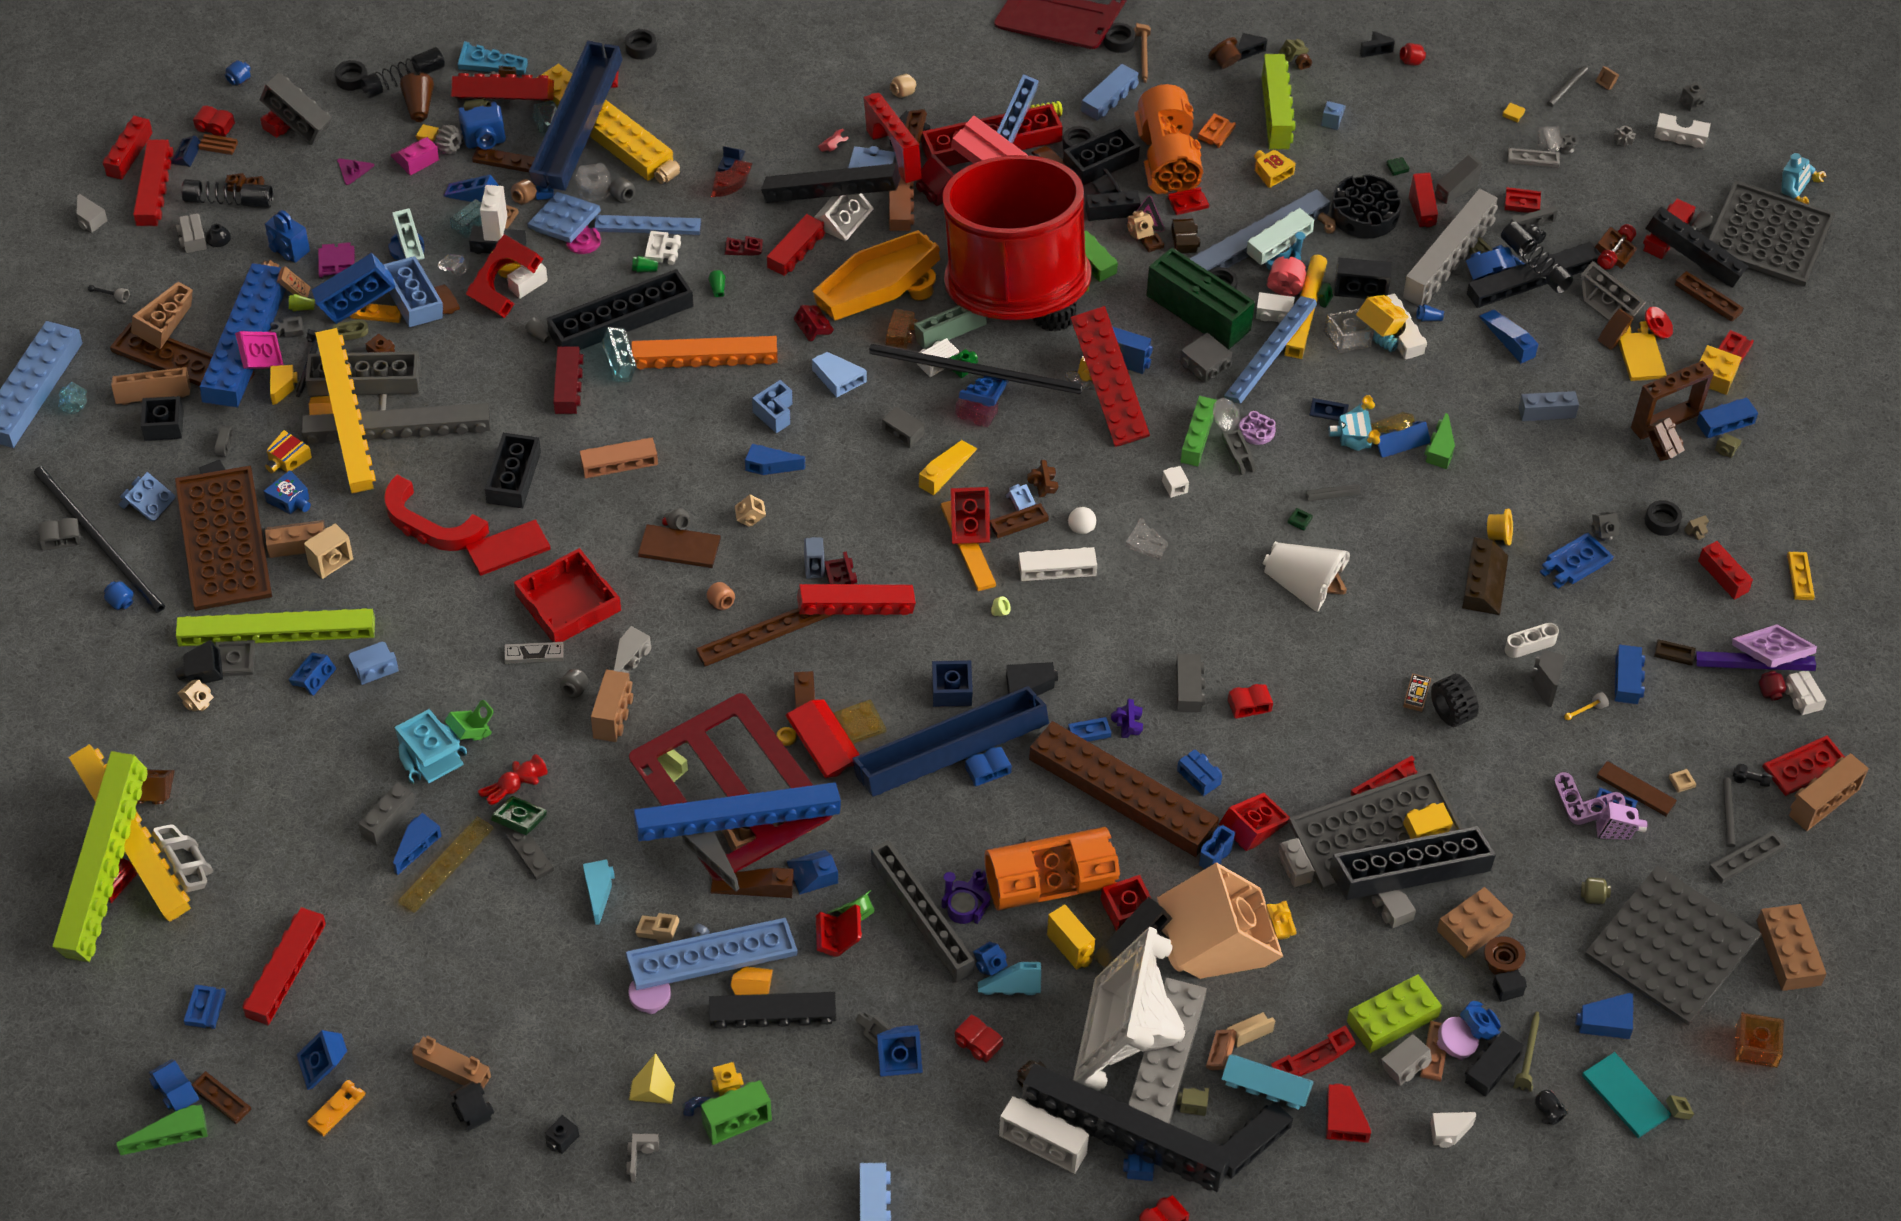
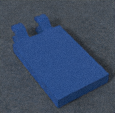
[1540,533,1614,589]

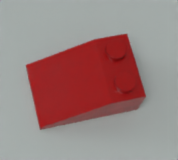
[951,487,990,544]
[1219,793,1290,851]

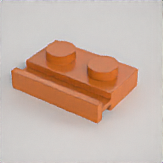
[1198,113,1236,148]

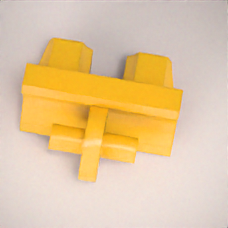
[1266,901,1296,940]

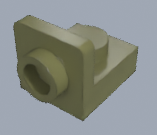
[1715,433,1742,458]

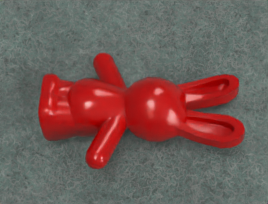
[478,754,548,805]

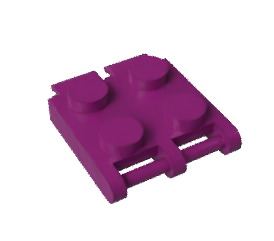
[318,242,355,278]

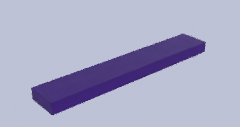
[1696,651,1816,671]

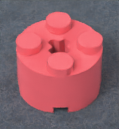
[1267,257,1307,296]

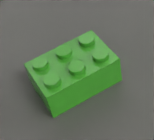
[701,1080,772,1145]

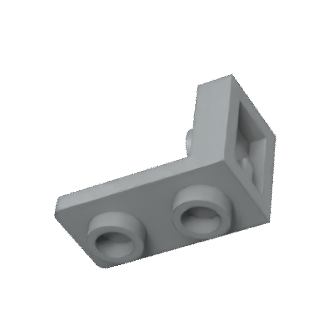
[626,1134,659,1182]

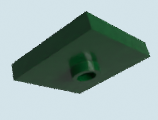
[491,796,547,835]

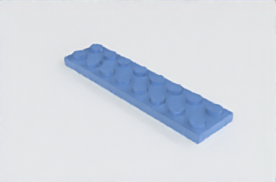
[626,918,797,990]

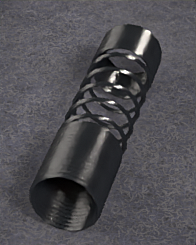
[360,47,445,98]
[181,179,273,208]
[1501,221,1573,293]

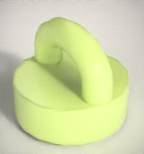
[991,596,1010,616]

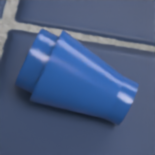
[1416,304,1444,322]

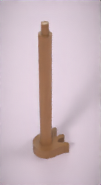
[1134,23,1151,83]

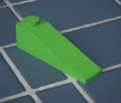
[117,1105,208,1155]

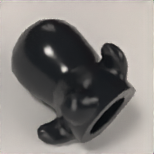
[1535,1090,1568,1125]

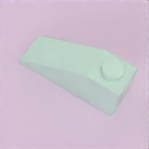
[392,208,425,260]

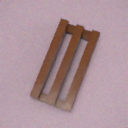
[199,134,238,155]

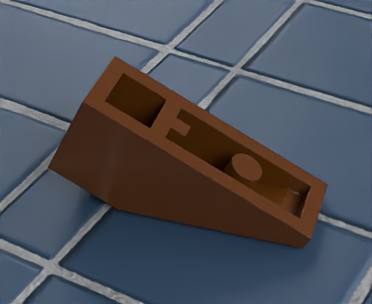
[794,671,815,708]

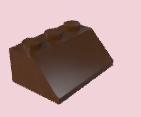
[137,769,174,804]

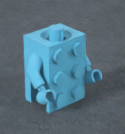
[395,709,467,784]

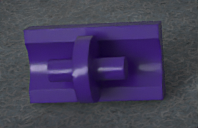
[1111,698,1143,738]

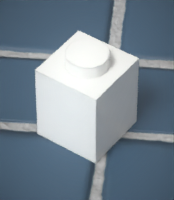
[1162,466,1189,497]

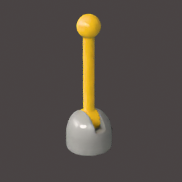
[1564,692,1609,720]

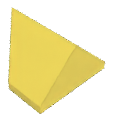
[629,1053,675,1104]

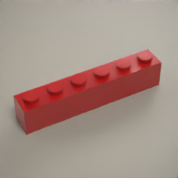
[451,73,554,101]
[133,140,173,226]
[797,584,916,615]
[243,907,326,1026]

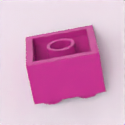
[391,137,439,175]

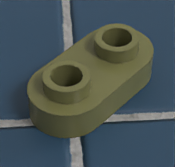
[332,320,369,341]

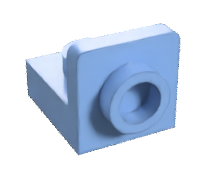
[1006,484,1036,511]

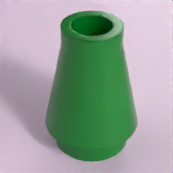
[632,255,658,273]
[708,270,726,297]

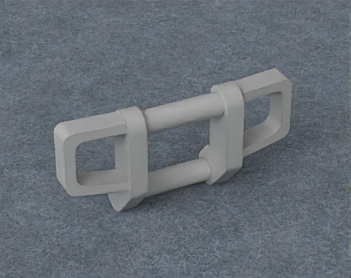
[152,825,213,892]

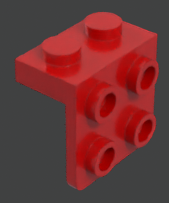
[816,904,862,957]

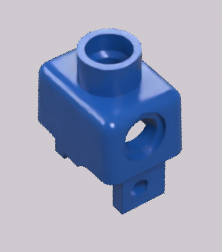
[459,102,506,149]

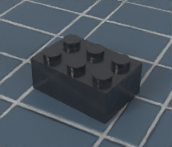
[1334,257,1392,299]

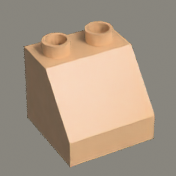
[1157,863,1283,979]

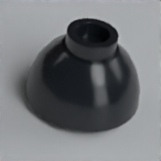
[206,223,231,247]

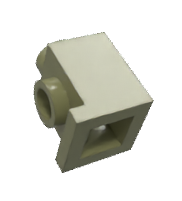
[1177,1087,1209,1116]

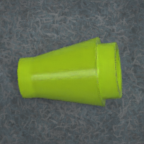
[289,294,315,311]

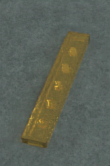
[398,816,494,913]

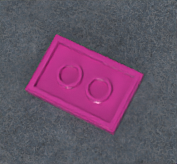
[235,331,284,369]

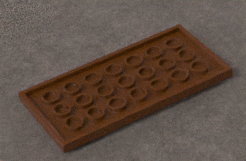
[175,466,272,611]

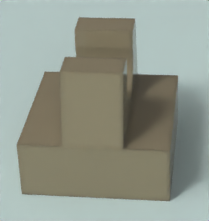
[1684,515,1709,540]

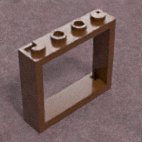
[1631,360,1714,440]

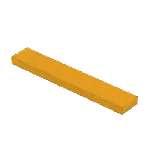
[941,501,996,591]

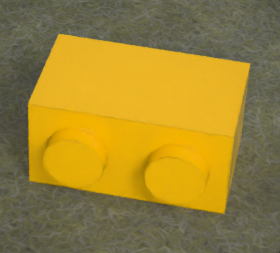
[1403,803,1453,839]

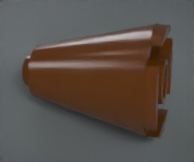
[400,73,434,122]

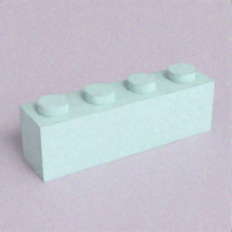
[1247,208,1314,265]

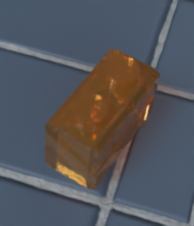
[886,308,918,349]

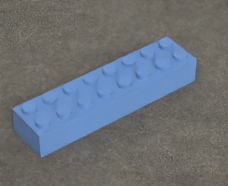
[0,321,83,448]

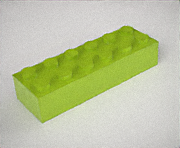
[1261,54,1295,149]

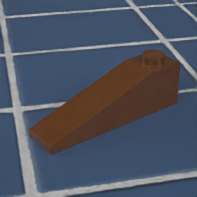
[711,868,794,898]

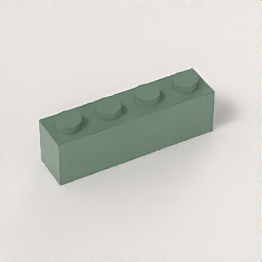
[914,306,986,349]

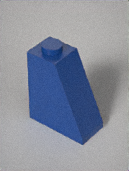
[1575,993,1633,1039]

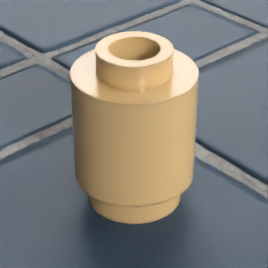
[654,160,680,184]

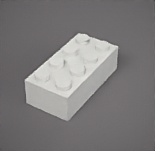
[999,1096,1089,1174]

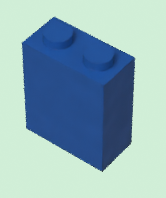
[1113,327,1153,374]

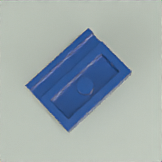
[184,985,226,1029]

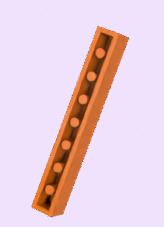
[632,336,778,369]

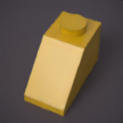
[270,365,298,405]

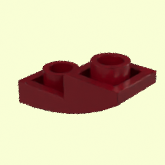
[724,236,763,256]

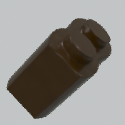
[1171,218,1200,253]

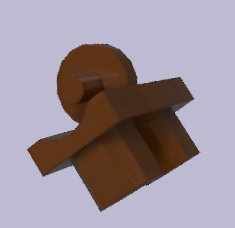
[1027,460,1059,497]

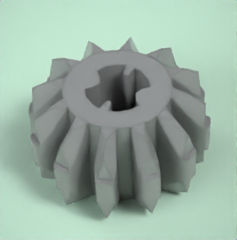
[435,125,463,155]

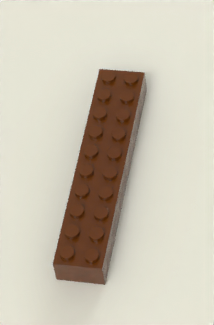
[1029,721,1219,857]

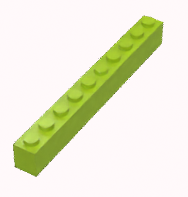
[176,608,375,647]

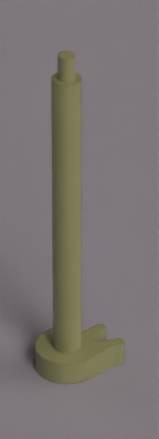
[1513,1012,1540,1092]

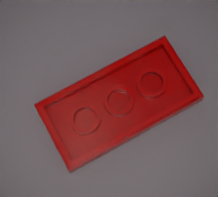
[465,519,551,576]
[1762,735,1845,796]

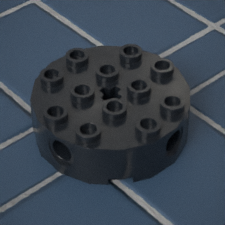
[1330,174,1402,238]

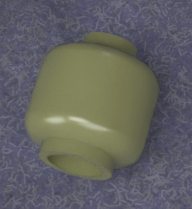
[1581,877,1611,904]

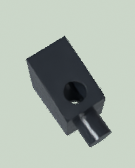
[175,640,223,684]

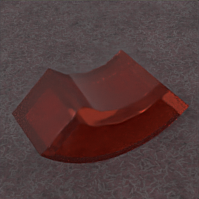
[711,160,752,197]

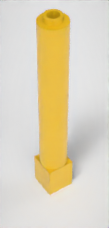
[1284,255,1327,359]

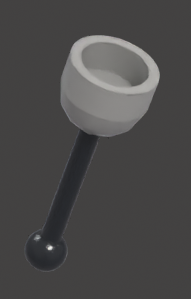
[88,285,130,303]

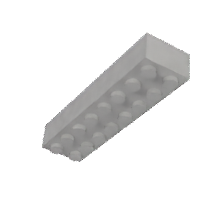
[1403,189,1498,306]
[1129,977,1207,1124]

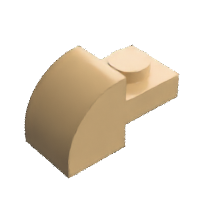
[635,913,679,944]

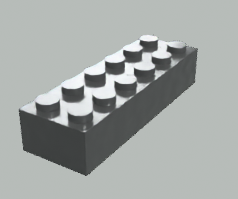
[305,351,421,396]

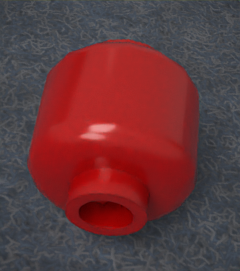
[1400,43,1426,66]

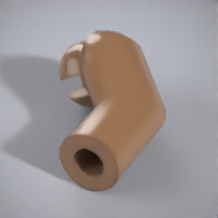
[1318,212,1336,233]

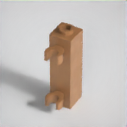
[412,1036,491,1088]

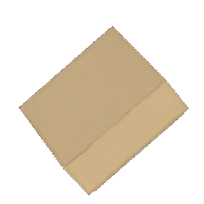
[1669,769,1696,793]

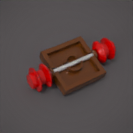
[1595,224,1638,270]

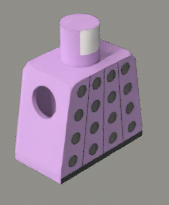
[1596,802,1647,840]

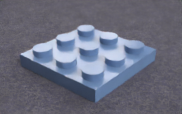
[527,192,601,243]

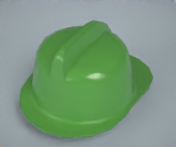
[827,890,874,921]

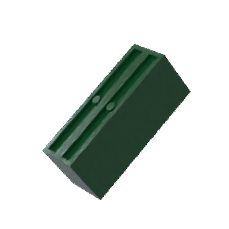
[1146,248,1255,350]

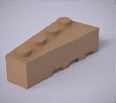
[131,282,193,349]

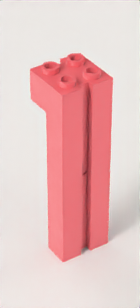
[951,116,1027,164]

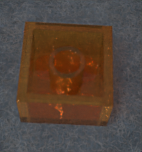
[1735,1012,1784,1068]

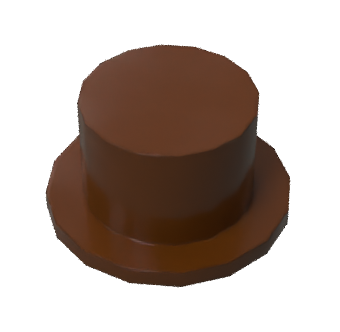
[1208,37,1241,69]
[1484,936,1526,975]

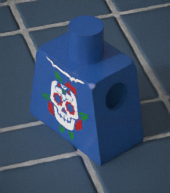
[264,470,311,514]

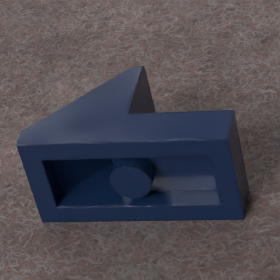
[718,146,745,175]

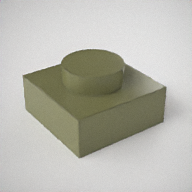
[1665,1095,1694,1120]

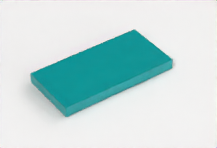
[1582,1052,1671,1138]

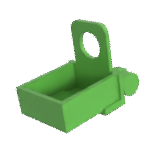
[444,700,493,740]

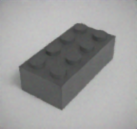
[259,72,332,145]

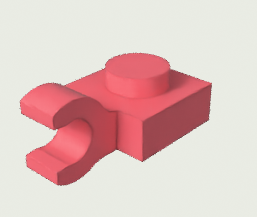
[818,129,849,152]

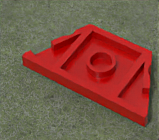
[1350,755,1417,796]

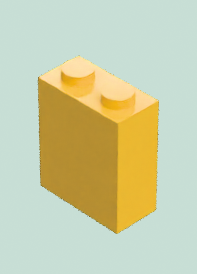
[1047,905,1095,970]

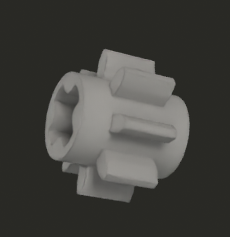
[1613,126,1636,147]

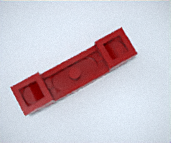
[1271,1025,1356,1076]

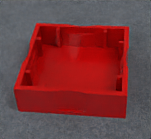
[514,548,621,642]

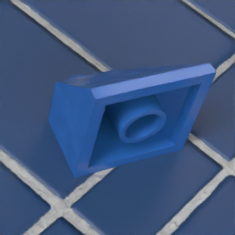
[787,850,838,895]
[877,1025,923,1077]
[296,1030,347,1090]

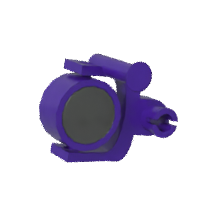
[941,869,991,924]

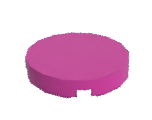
[566,226,601,254]

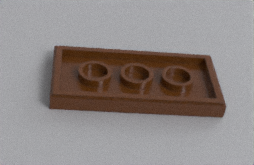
[638,524,721,568]

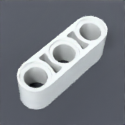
[1505,623,1559,658]

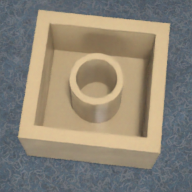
[304,524,353,579]

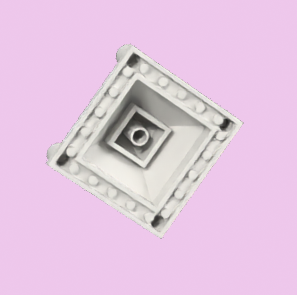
[1073,926,1185,1091]

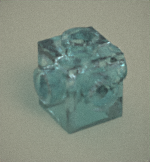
[58,382,87,415]

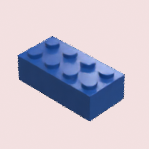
[312,253,396,324]

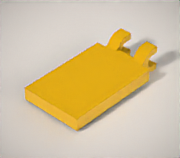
[1618,321,1667,381]

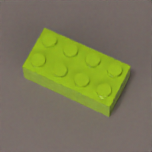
[1347,974,1442,1053]

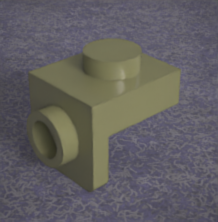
[1279,39,1309,62]

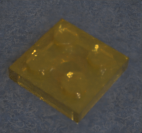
[835,699,886,744]

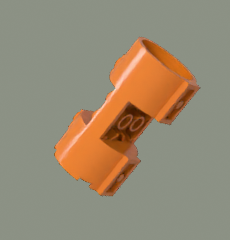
[1134,84,1203,194]
[984,827,1120,910]

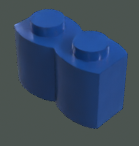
[965,747,1012,787]
[1199,825,1235,869]

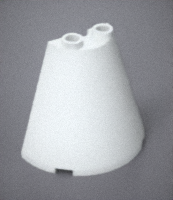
[1263,541,1350,612]

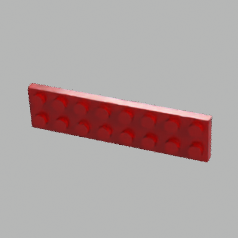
[1071,306,1150,447]

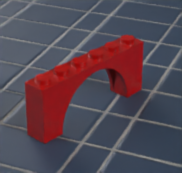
[864,93,922,183]

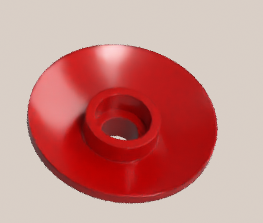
[1645,307,1673,339]

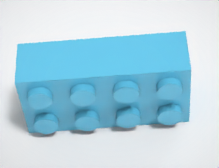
[1222,1054,1314,1109]

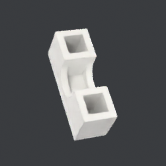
[1654,113,1710,148]

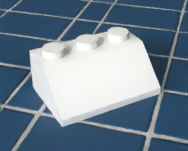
[814,194,874,241]

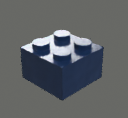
[932,660,973,707]

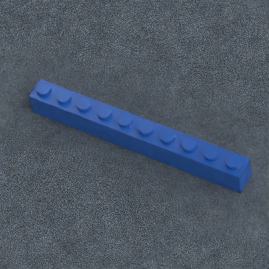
[634,782,841,841]

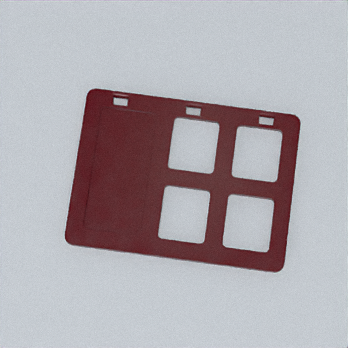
[994,0,1127,49]

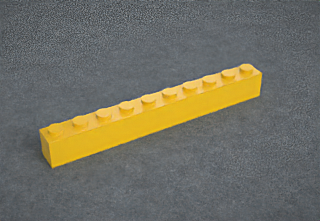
[315,328,376,493]
[69,744,191,922]

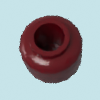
[1758,671,1787,701]

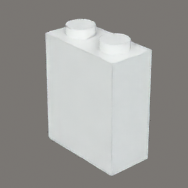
[480,185,507,241]

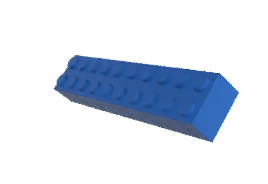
[200,263,286,408]

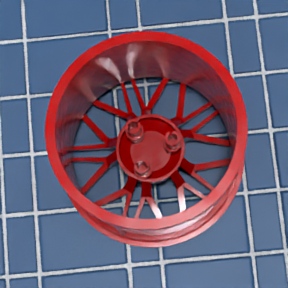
[943,155,1092,320]

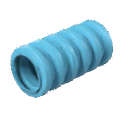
[1366,327,1399,352]

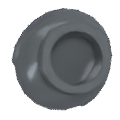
[662,508,690,530]

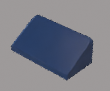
[171,135,201,167]
[1309,398,1349,421]

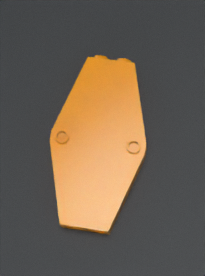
[813,230,940,321]

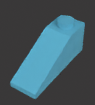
[583,859,615,925]

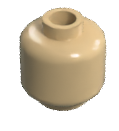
[890,74,916,98]

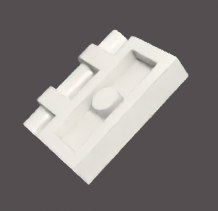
[645,231,681,265]

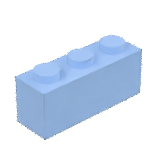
[860,1163,891,1221]

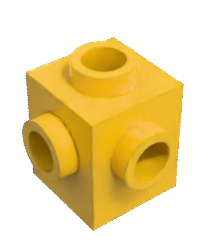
[711,1062,743,1097]

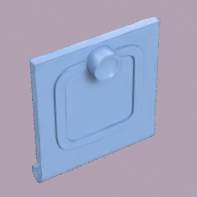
[848,146,895,168]

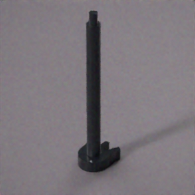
[296,329,320,397]

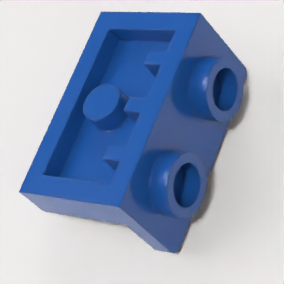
[288,653,336,695]

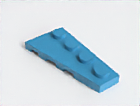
[458,41,528,75]

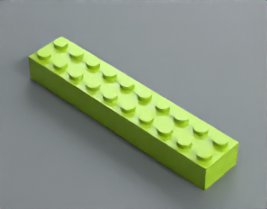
[52,751,147,962]

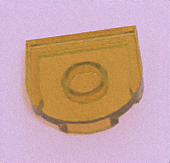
[1371,412,1415,433]

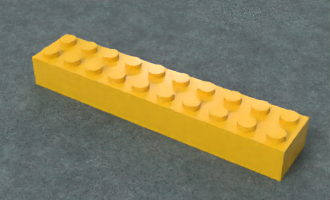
[537,64,673,181]

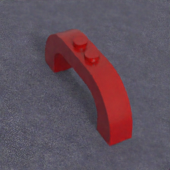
[385,474,489,551]

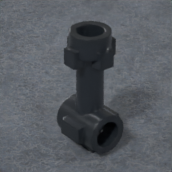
[1733,764,1772,786]

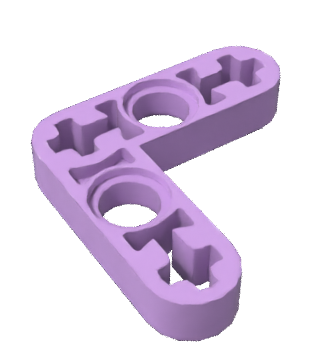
[1555,772,1625,825]

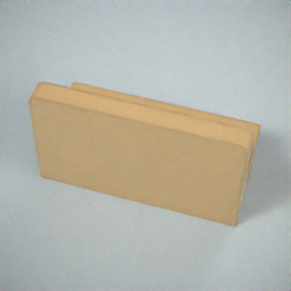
[1227,1012,1275,1048]

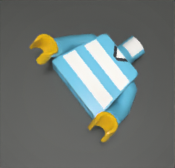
[1782,153,1826,204]
[1329,395,1380,451]

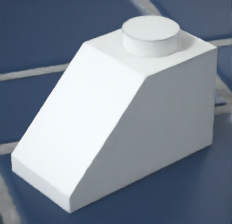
[1430,1112,1476,1148]

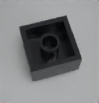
[141,396,184,441]

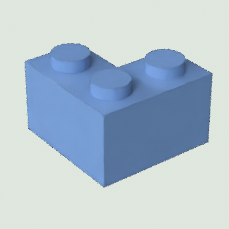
[752,380,792,433]

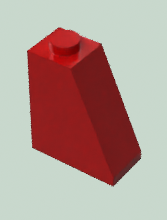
[1409,172,1438,227]
[1326,1083,1371,1143]

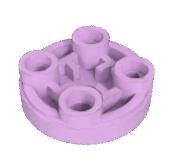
[1239,411,1276,445]
[628,981,671,1014]
[1437,1017,1479,1060]

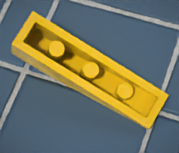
[919,440,977,495]

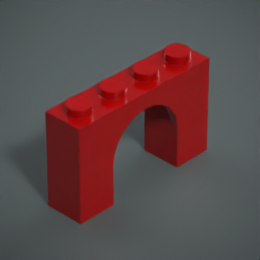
[466,234,543,318]

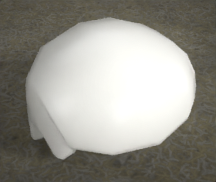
[1068,507,1096,534]

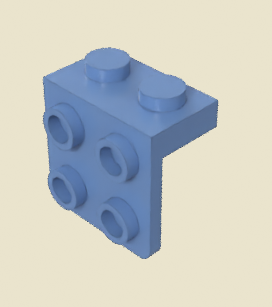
[118,472,175,521]
[349,642,399,685]

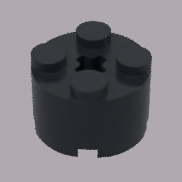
[448,1082,494,1132]

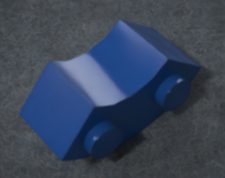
[1466,245,1517,280]
[149,1059,200,1112]

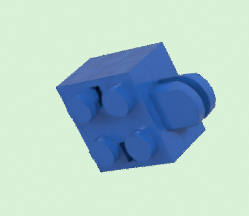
[265,210,310,263]

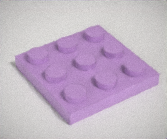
[1732,625,1817,667]

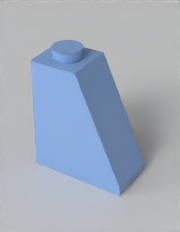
[812,352,867,397]

